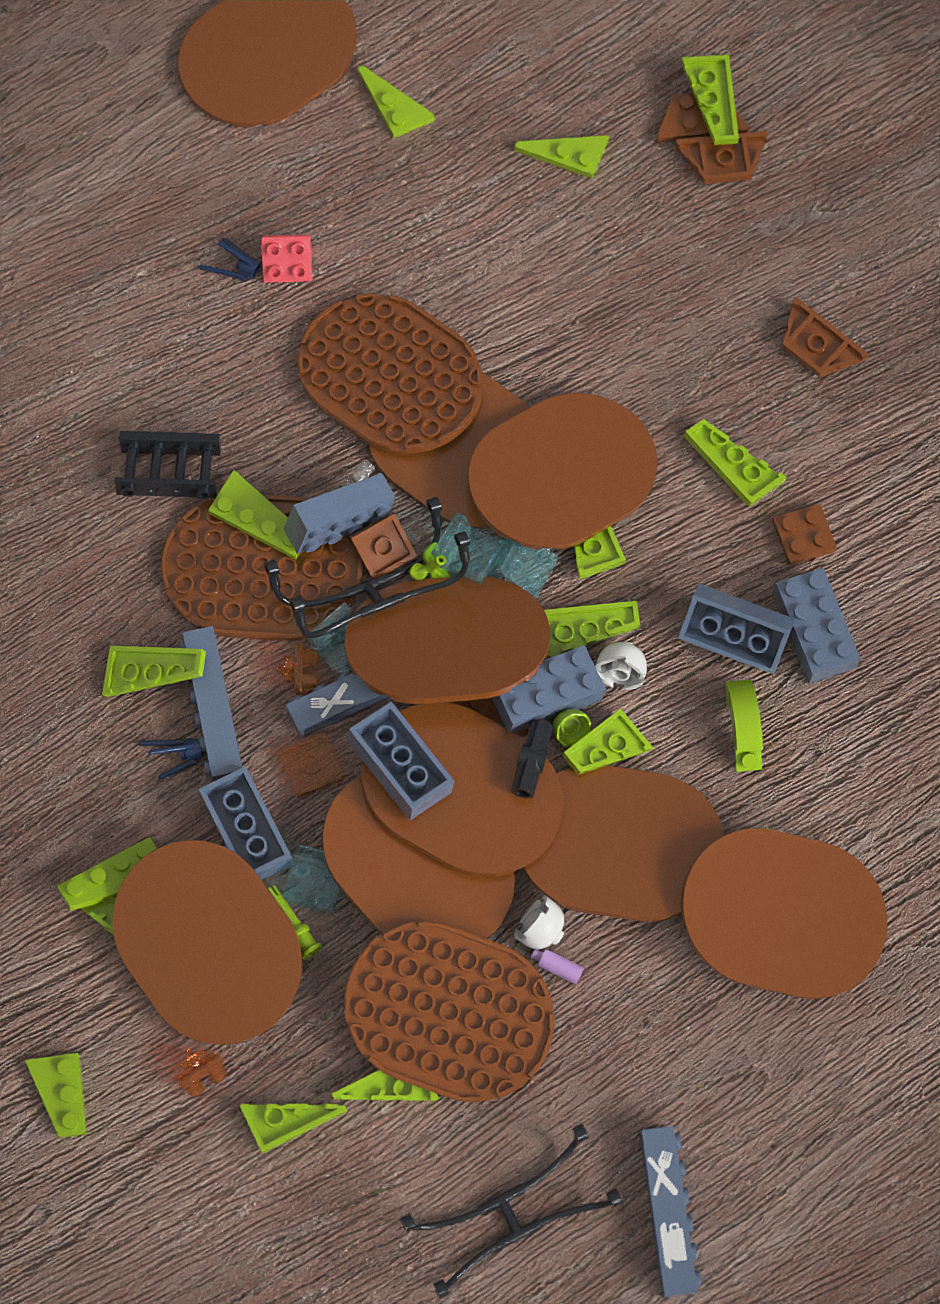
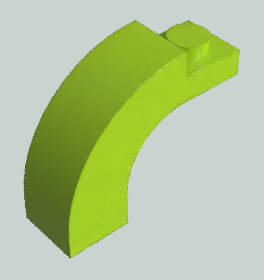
[725,679,763,772]

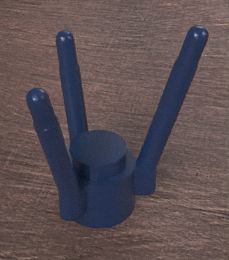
[198,237,261,282]
[139,738,202,779]

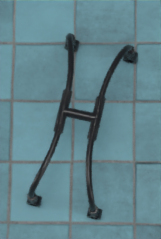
[264,497,470,638]
[400,1123,623,1299]

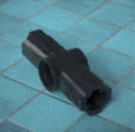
[511,719,553,799]

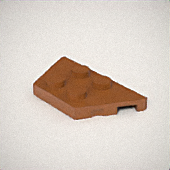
[657,92,749,143]
[676,131,768,184]
[782,297,869,378]

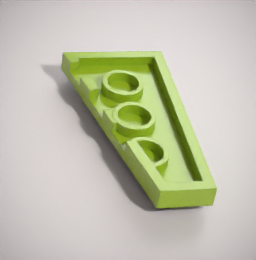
[681,55,739,145]
[684,419,787,507]
[208,470,300,560]
[544,601,640,660]
[102,646,206,697]
[57,837,157,911]

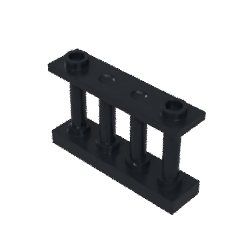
[114,431,221,499]

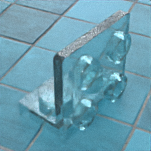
[431,512,506,584]
[484,538,558,598]
[307,602,352,676]
[284,845,340,915]

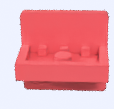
[261,234,312,282]

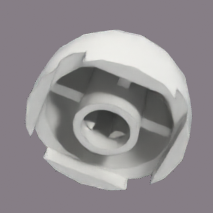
[595,642,647,690]
[514,895,564,949]

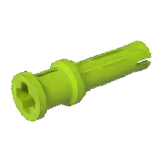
[268,886,323,960]

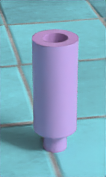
[531,949,584,985]

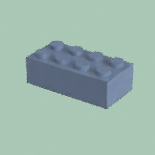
[284,473,396,554]
[773,568,861,684]
[678,583,795,674]
[491,645,606,733]
[347,702,454,821]
[199,766,293,879]

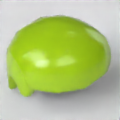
[553,708,591,747]

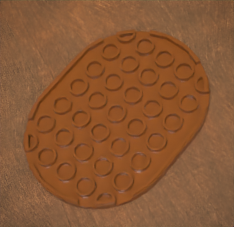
[178,0,357,127]
[298,293,483,454]
[368,372,530,529]
[468,393,657,550]
[161,494,363,641]
[345,575,550,704]
[362,702,563,876]
[523,765,724,922]
[322,774,515,939]
[681,828,887,999]
[113,840,302,1044]
[344,921,555,1102]

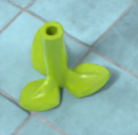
[410,542,450,580]

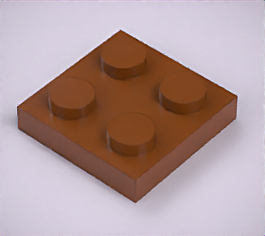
[772,504,837,566]
[349,512,417,579]

